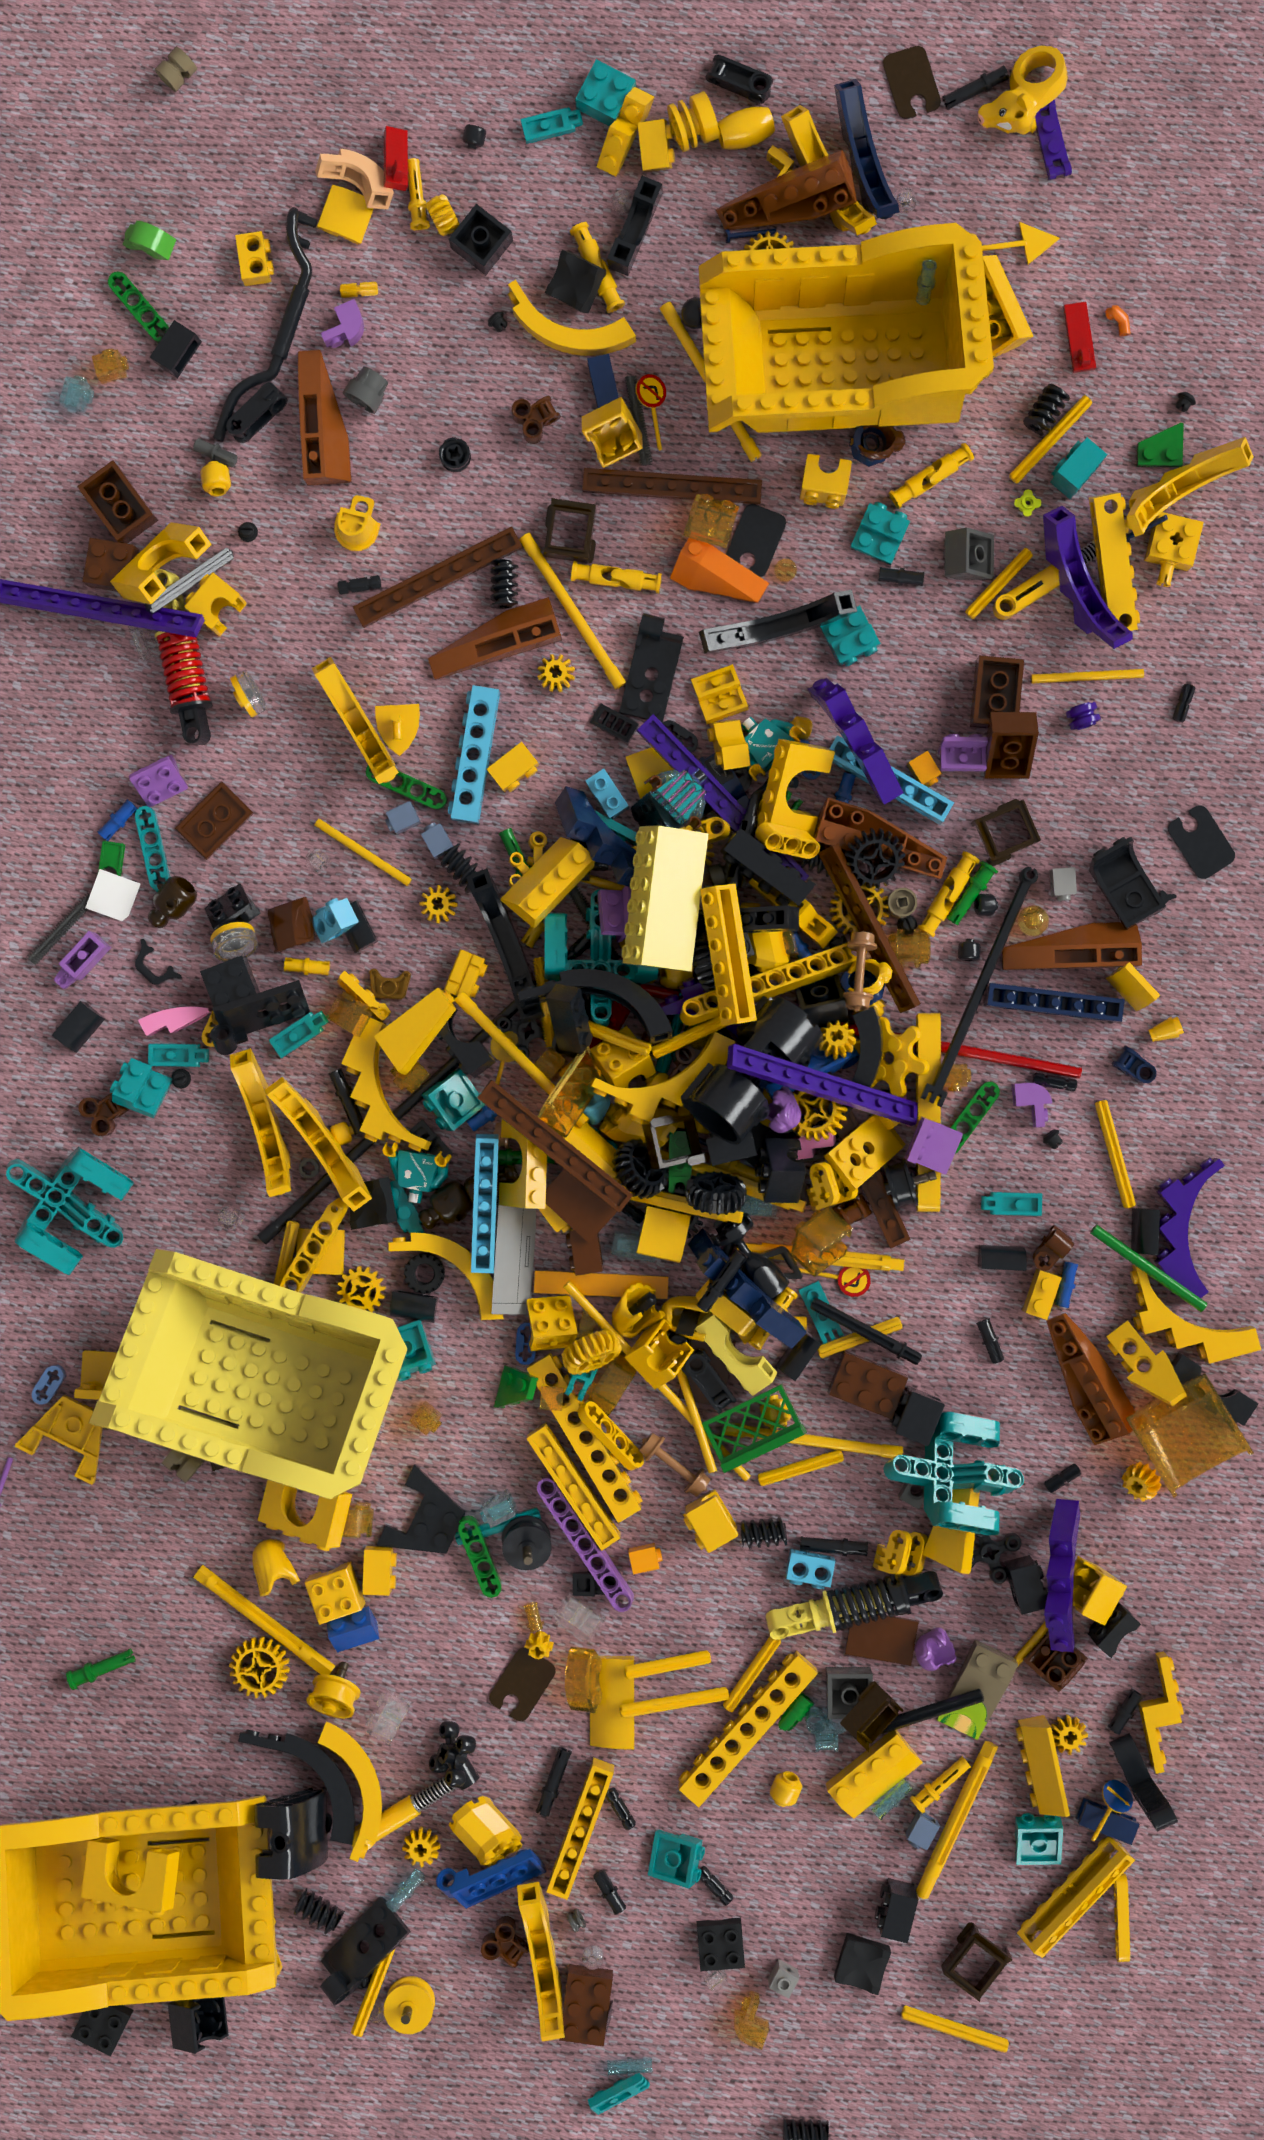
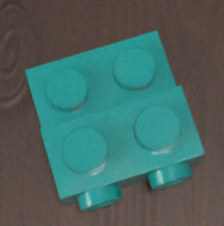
[850,502,910,565]
[820,605,881,667]
[110,1058,173,1119]
[422,1068,485,1131]
[397,1320,436,1381]
[1015,1813,1063,1865]
[648,1829,705,1889]

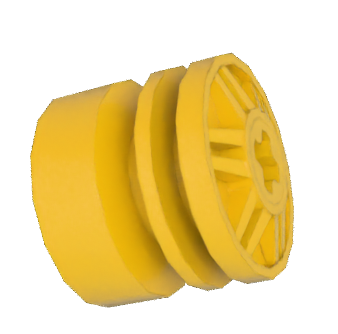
[667,91,720,152]

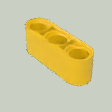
[755,822,820,859]
[696,1279,756,1336]

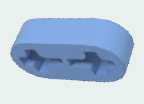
[32,1365,66,1404]

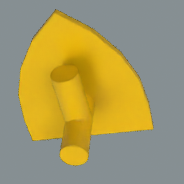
[375,704,420,756]

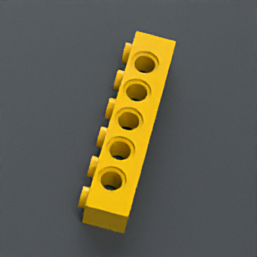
[546,1757,614,1900]

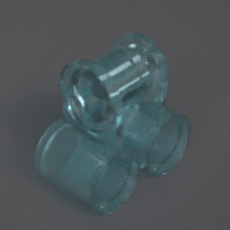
[805,1707,846,1752]

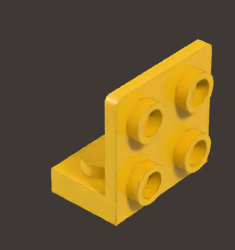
[526,1295,578,1351]
[74,1350,117,1400]

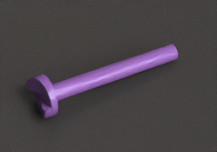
[0,1457,13,1507]

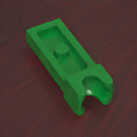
[668,1131,692,1194]

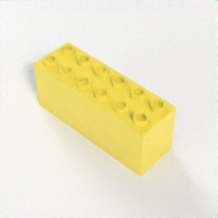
[622,826,708,971]

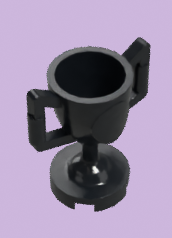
[710,1213,803,1299]

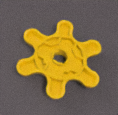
[854,1017,929,1098]

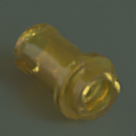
[523,1602,544,1632]

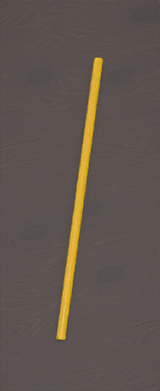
[563,1281,751,1481]

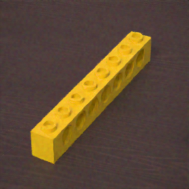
[526,1352,643,1523]
[678,1651,818,1807]

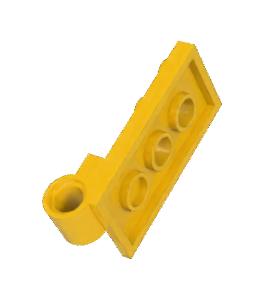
[824,1114,906,1192]

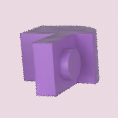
[321,299,364,348]
[1012,1083,1052,1127]

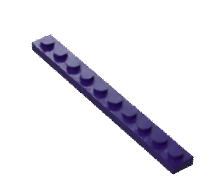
[0,579,205,637]
[636,714,809,881]
[727,1044,918,1126]

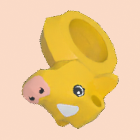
[977,46,1068,135]

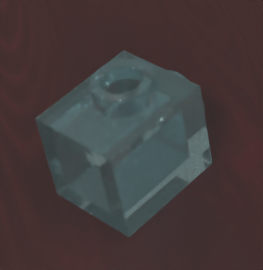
[59,375,94,414]

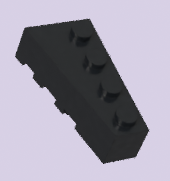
[720,828,816,907]

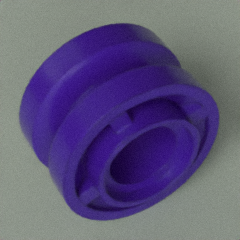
[1066,702,1101,730]

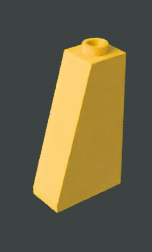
[374,988,456,1075]
[922,1488,980,1574]

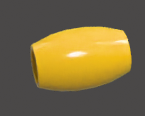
[718,107,775,150]

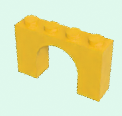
[110,522,212,604]
[757,739,835,837]
[499,1116,548,1208]
[257,1480,352,1551]
[81,1837,180,1915]

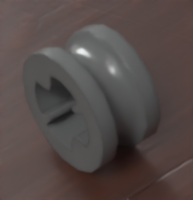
[299,1158,320,1178]
[567,1908,586,1932]

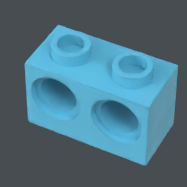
[585,769,629,820]
[313,898,359,944]
[785,1548,835,1589]

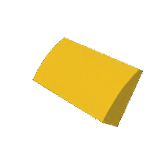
[590,1656,635,1750]

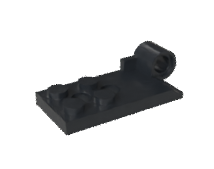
[619,613,684,723]
[210,980,310,1055]
[320,1897,411,2006]

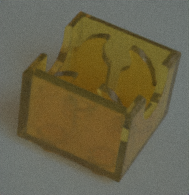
[791,1207,853,1277]

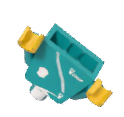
[742,717,806,781]
[382,1142,452,1203]

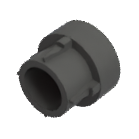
[343,366,388,414]

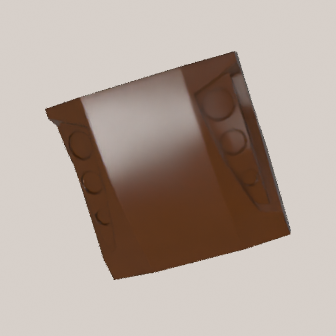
[268,897,315,954]
[1023,1631,1088,1692]

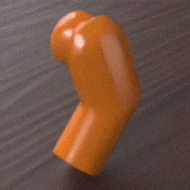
[1105,305,1131,336]

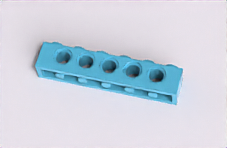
[448,685,500,824]
[829,735,954,825]
[471,1134,499,1273]

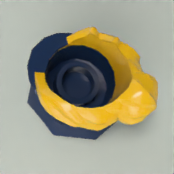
[841,959,893,1006]

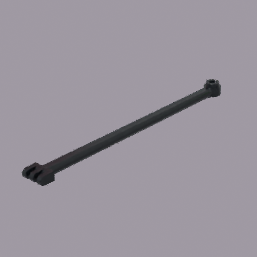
[920,867,1038,1107]

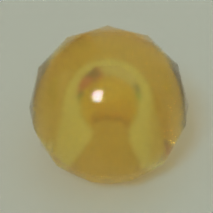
[1018,906,1049,937]

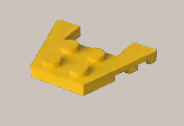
[14,1395,103,1485]

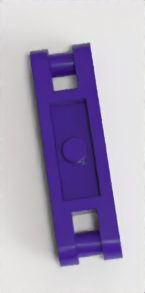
[1035,99,1072,180]

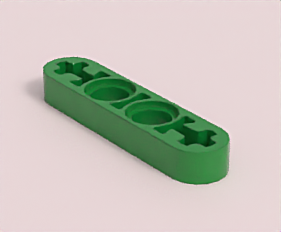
[108,271,169,344]
[366,765,447,810]
[950,1082,1000,1154]
[458,1515,502,1598]

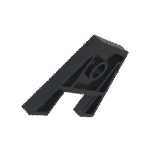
[377,1464,466,1554]

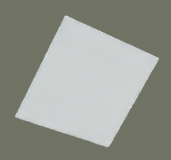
[85,869,140,921]

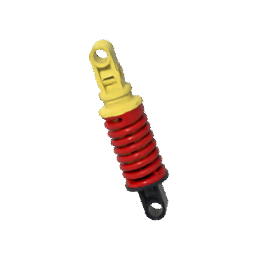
[154,569,213,745]

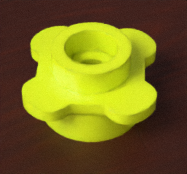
[1014,489,1041,517]

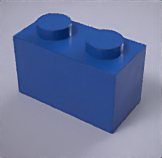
[327,1606,380,1653]

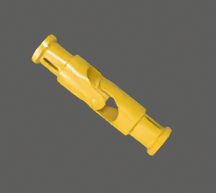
[570,222,625,313]
[888,443,974,509]
[571,561,662,594]
[917,851,980,938]

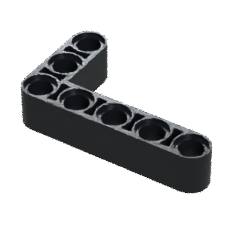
[1109,1733,1178,1832]

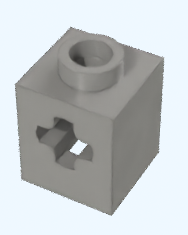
[1049,867,1077,901]
[768,1959,799,1999]

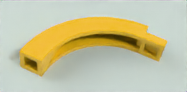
[507,280,636,356]
[388,1233,504,1320]
[317,1721,382,1862]

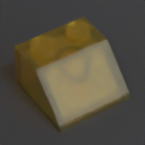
[683,494,740,548]

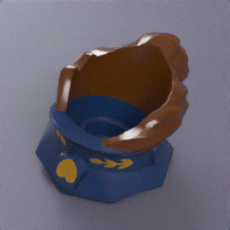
[849,425,906,467]

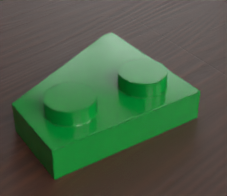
[1137,423,1184,468]
[494,1365,538,1408]

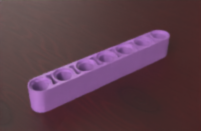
[537,1475,634,1612]

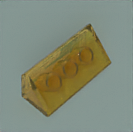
[537,1046,604,1137]

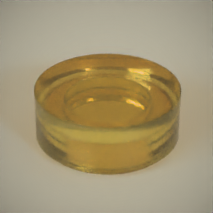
[774,559,797,582]

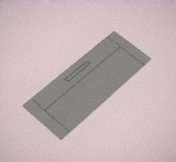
[491,1205,536,1315]

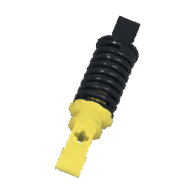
[766,1571,943,1640]

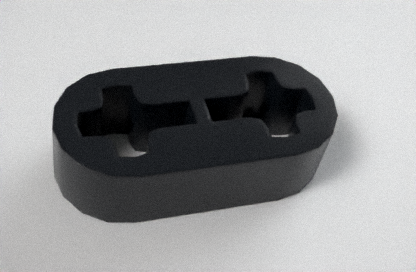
[662,720,698,753]

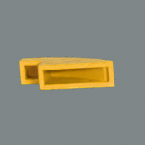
[749,878,838,949]

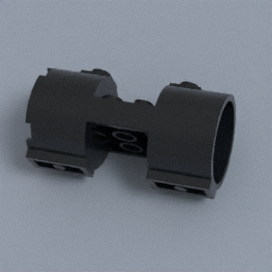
[681,996,823,1145]

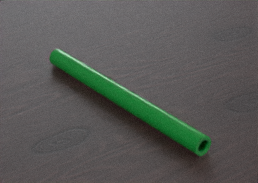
[1090,1224,1208,1312]

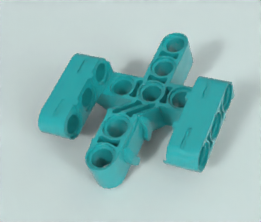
[544,889,658,1027]
[6,1146,134,1275]
[883,1412,1024,1535]

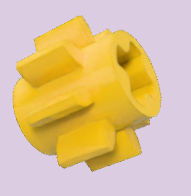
[525,1631,554,1660]

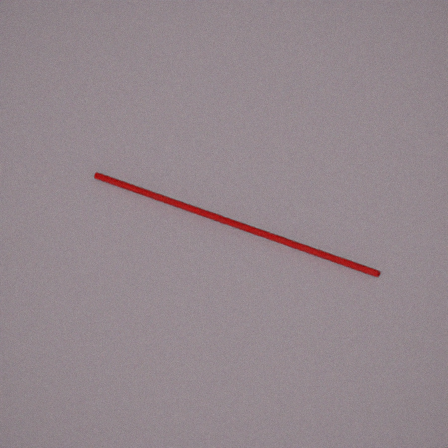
[641,984,1082,1079]

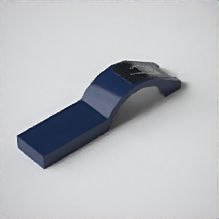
[699,753,749,810]

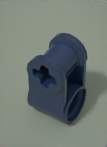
[1111,1045,1157,1084]

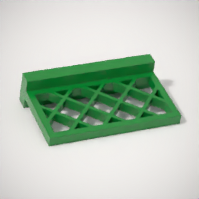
[702,1384,807,1473]

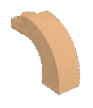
[315,149,394,209]

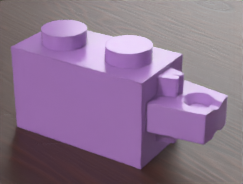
[54,931,112,989]

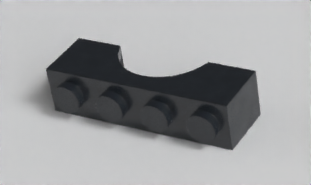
[607,175,663,276]
[437,988,496,1078]
[1171,1352,1259,1426]

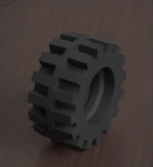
[404,1253,445,1294]

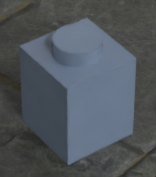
[385,801,421,835]
[421,822,453,859]
[905,1810,940,1850]

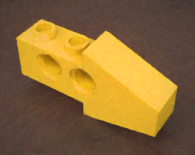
[1106,1320,1187,1406]

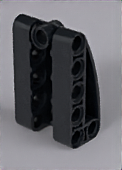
[255,1787,332,1880]

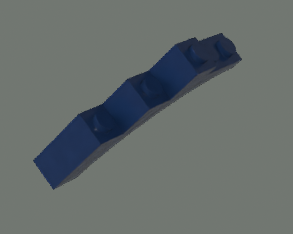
[834,79,900,219]
[555,786,636,887]
[688,1228,807,1349]

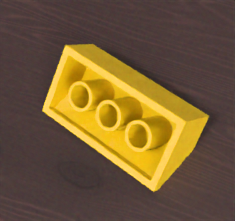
[983,255,1034,358]
[501,837,595,929]
[552,1113,621,1184]
[1015,1715,1070,1817]
[825,1730,923,1819]

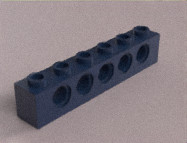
[984,983,1125,1022]

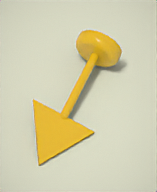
[970,222,1060,265]

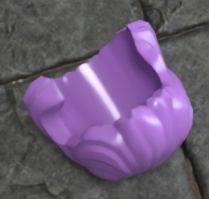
[767,1086,801,1133]
[915,1627,957,1671]

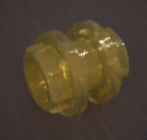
[888,929,931,968]

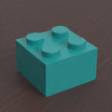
[575,59,636,126]
[1050,437,1108,499]

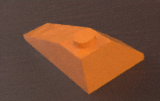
[670,534,769,603]

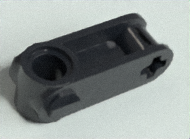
[705,55,773,105]
[226,382,288,443]
[681,1349,737,1414]

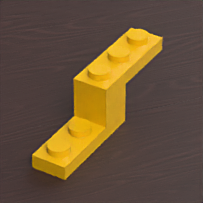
[1138,1651,1184,1774]

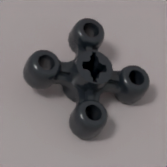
[494,1014,555,1058]
[971,1533,1022,1584]
[429,1721,476,1788]

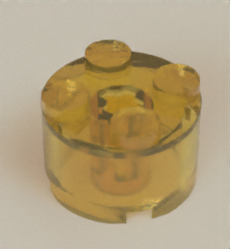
[342,1502,374,1538]

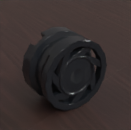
[439,437,471,472]

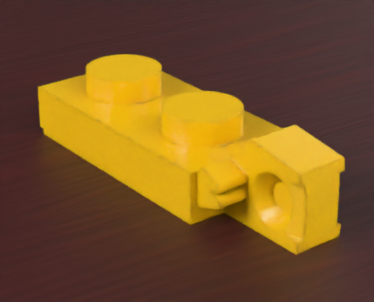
[337,971,391,1022]

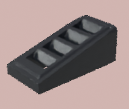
[590,703,639,745]

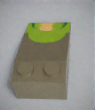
[937,1639,1018,1740]

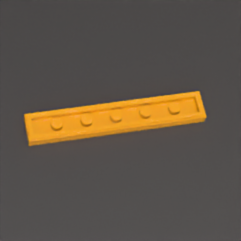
[534,1270,669,1299]

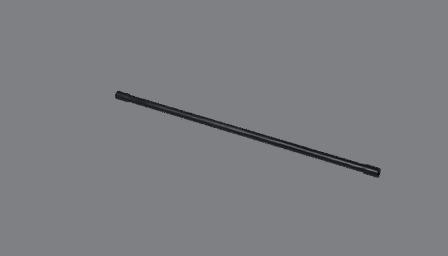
[257,933,590,1245]

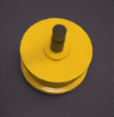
[306,1662,361,1719]
[384,1976,435,2034]

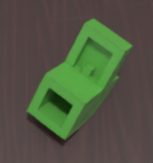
[122,220,177,260]

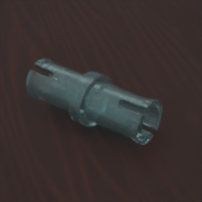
[916,259,937,305]
[871,1778,913,1820]
[386,1868,425,1912]
[607,2057,653,2076]

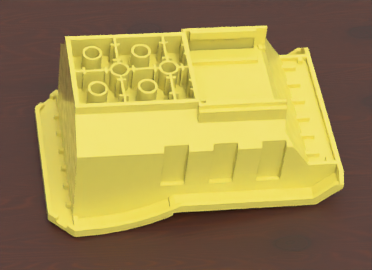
[89,1249,407,1500]

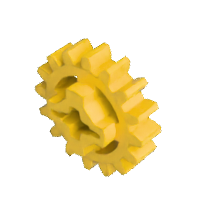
[337,1266,386,1312]

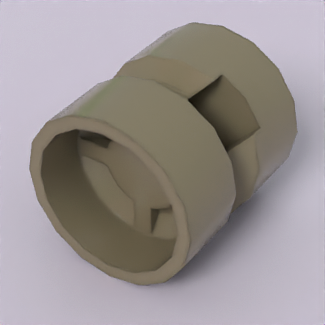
[155,46,197,92]
[885,888,917,919]
[161,1450,205,1483]

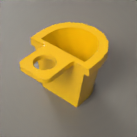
[334,495,381,551]

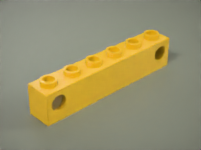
[1088,492,1140,631]
[700,884,757,1026]
[526,1422,621,1551]
[1017,1836,1135,1958]

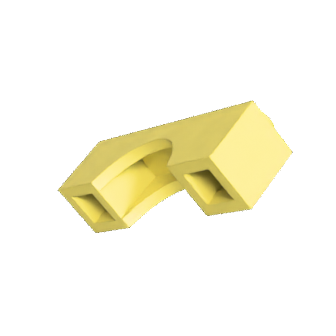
[695,1312,778,1396]

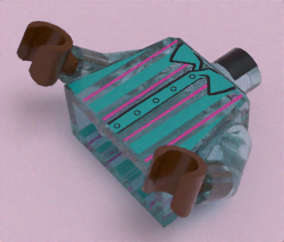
[644,769,707,832]

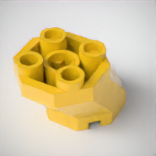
[740,903,789,972]
[599,1103,680,1148]
[449,1796,523,1866]

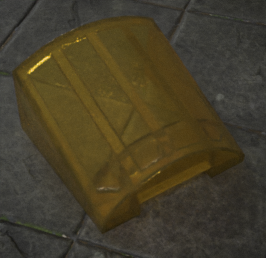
[1126,1373,1254,1498]

